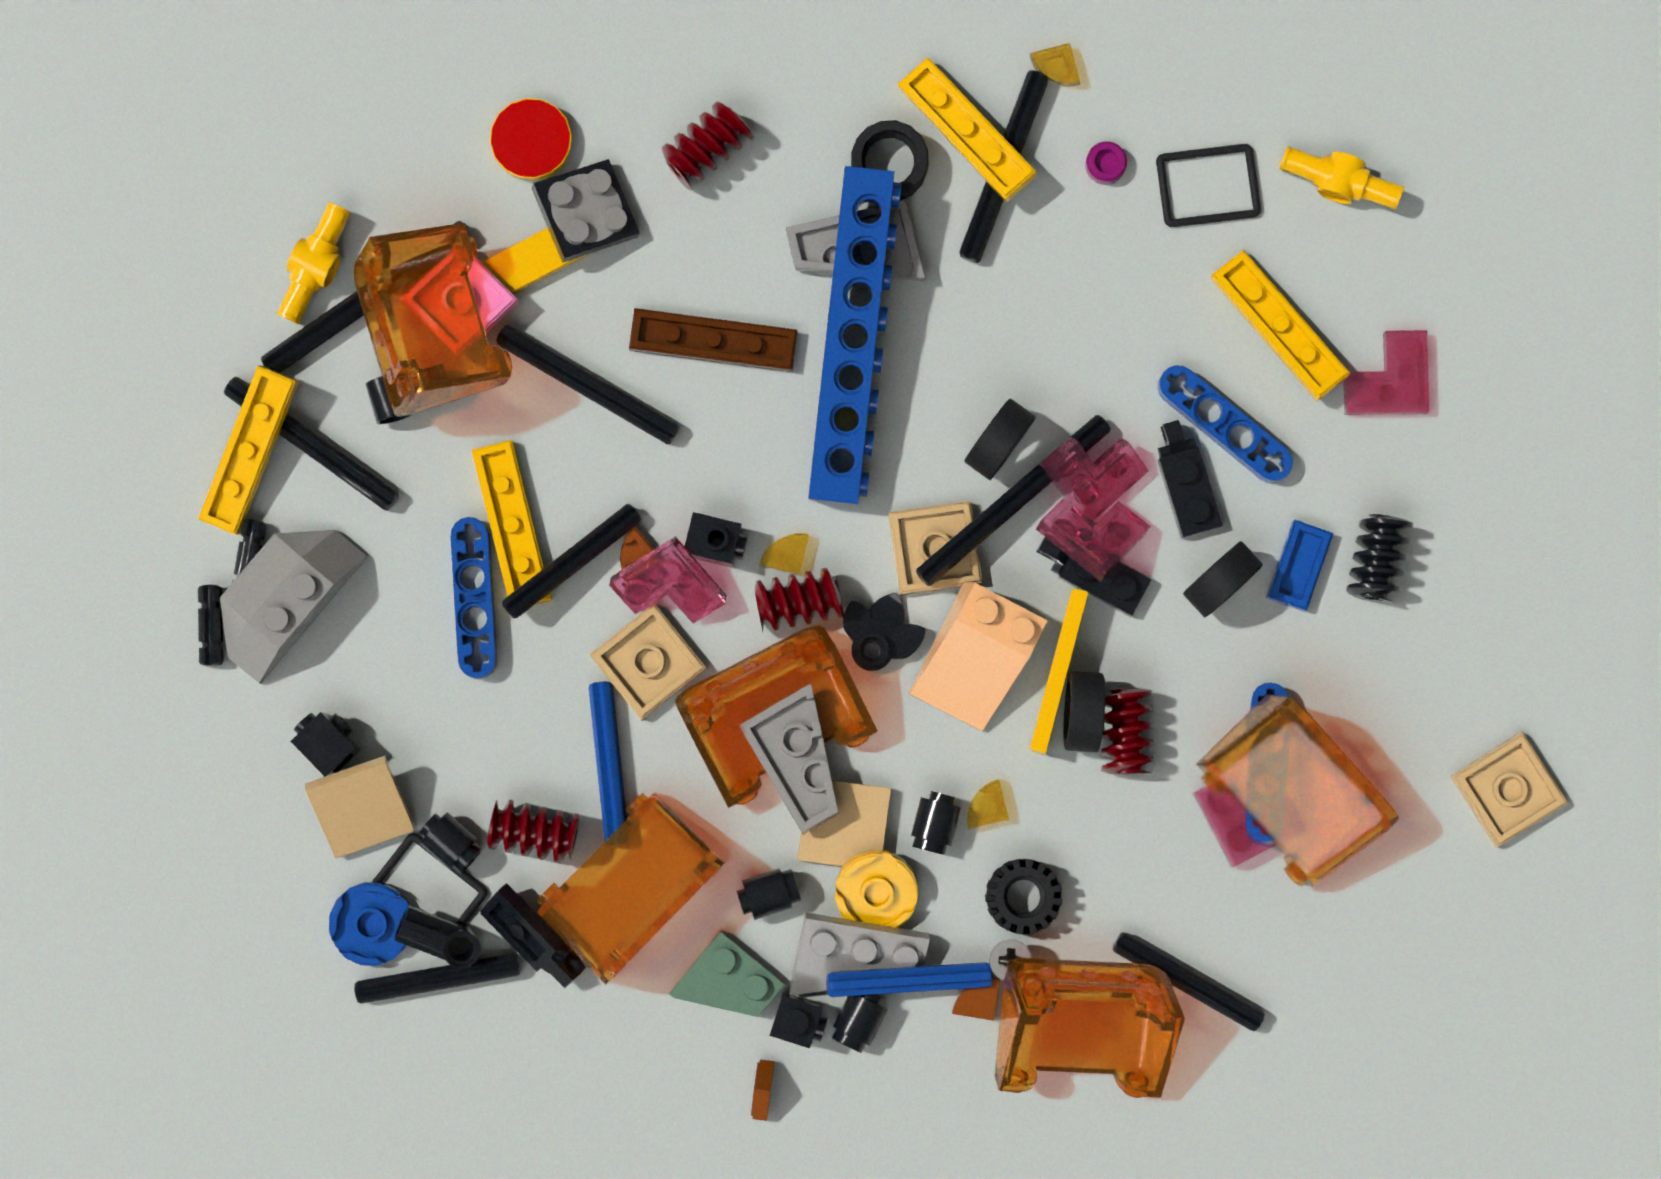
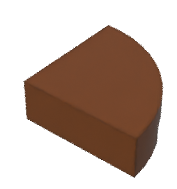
[620,526,662,585]
[952,978,1000,1021]
[751,1059,775,1121]

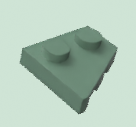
[669,931,785,1017]

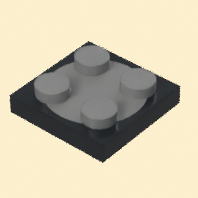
[531,159,640,263]

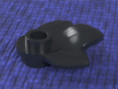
[843,593,926,671]

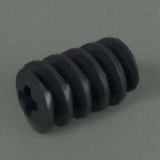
[1346,514,1413,604]

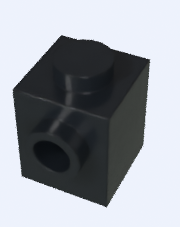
[683,512,748,568]
[290,712,361,777]
[769,993,828,1049]

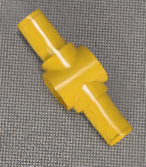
[1279,146,1405,210]
[277,202,351,324]

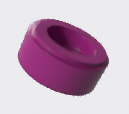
[1085,141,1127,185]

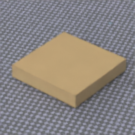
[888,501,982,595]
[590,603,707,720]
[1450,732,1568,847]
[305,756,415,859]
[797,781,891,866]

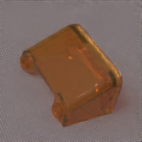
[354,223,512,417]
[675,625,878,808]
[1196,695,1399,887]
[537,793,727,985]
[995,958,1185,1098]

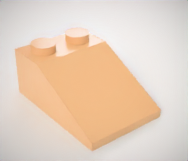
[908,582,1048,731]

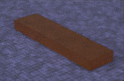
[629,308,798,372]

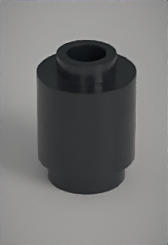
[911,791,961,855]
[419,812,483,874]
[736,868,801,920]
[832,994,888,1053]

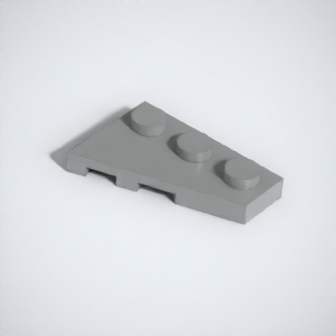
[786,199,925,281]
[739,683,839,835]
[789,912,930,996]

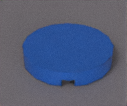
[329,882,409,966]

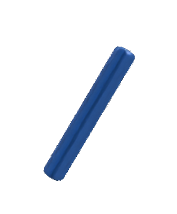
[588,681,629,847]
[826,962,992,997]

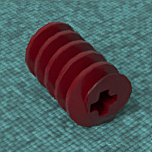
[662,102,754,191]
[754,568,844,633]
[1101,689,1154,774]
[487,799,580,864]

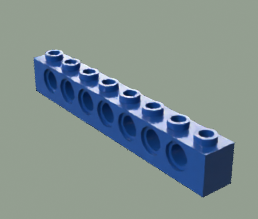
[808,166,902,505]

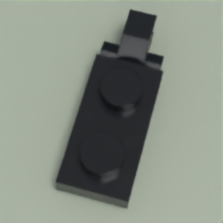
[1157,420,1223,539]
[1036,536,1151,617]
[480,883,586,988]

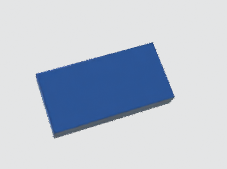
[1266,519,1334,612]

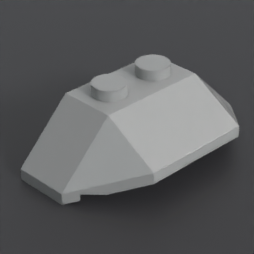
[220,530,368,684]

